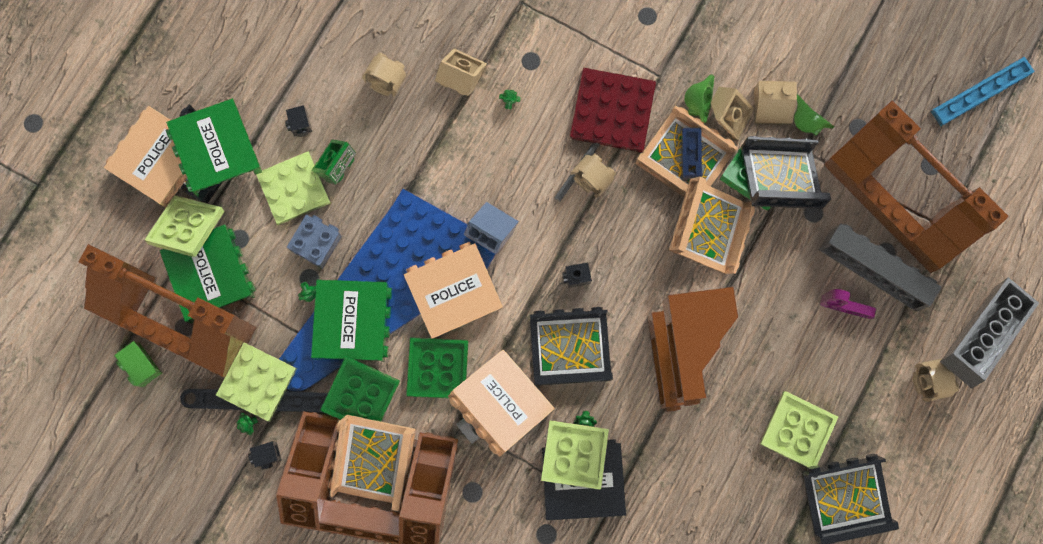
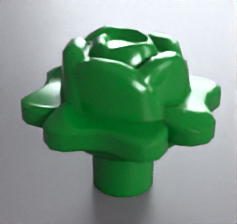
[499,90,521,109]
[298,282,316,302]
[573,411,597,427]
[236,413,258,436]

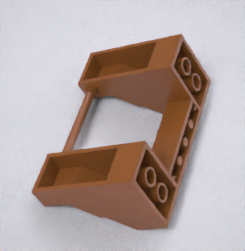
[824,100,1009,273]
[78,244,257,378]
[647,287,738,412]
[276,411,458,544]

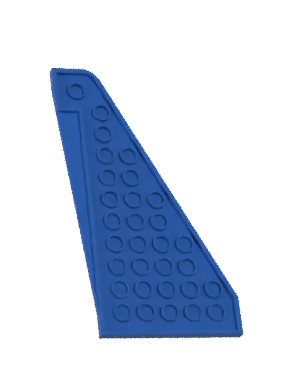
[279,189,496,392]

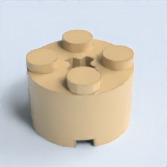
[362,52,406,96]
[570,154,616,198]
[913,359,959,402]

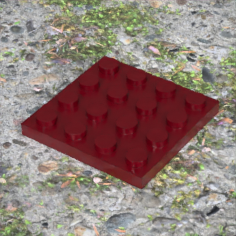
[570,67,656,153]

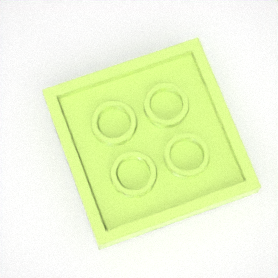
[257,151,331,225]
[145,195,224,257]
[216,342,297,422]
[760,391,838,468]
[541,421,609,489]

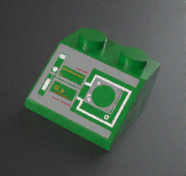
[312,139,356,185]

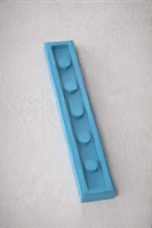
[930,57,1035,127]

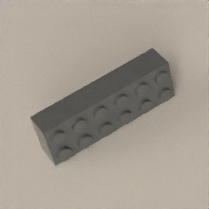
[818,223,942,312]
[940,277,1039,389]

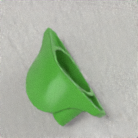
[684,74,715,123]
[794,94,835,136]

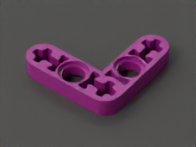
[820,289,877,319]

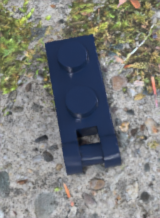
[681,128,702,181]

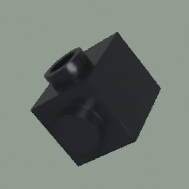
[285,105,313,137]
[562,262,592,288]
[249,441,282,470]

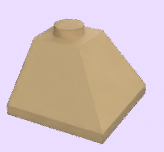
[711,87,754,140]

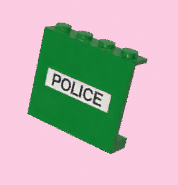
[166,98,262,197]
[159,224,256,323]
[311,280,392,362]

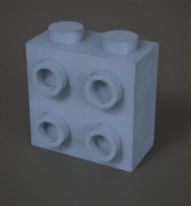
[464,202,519,254]
[287,215,342,269]

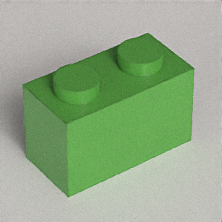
[114,341,162,387]

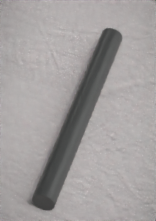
[554,143,600,202]

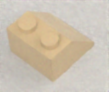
[435,49,487,96]
[754,81,797,125]

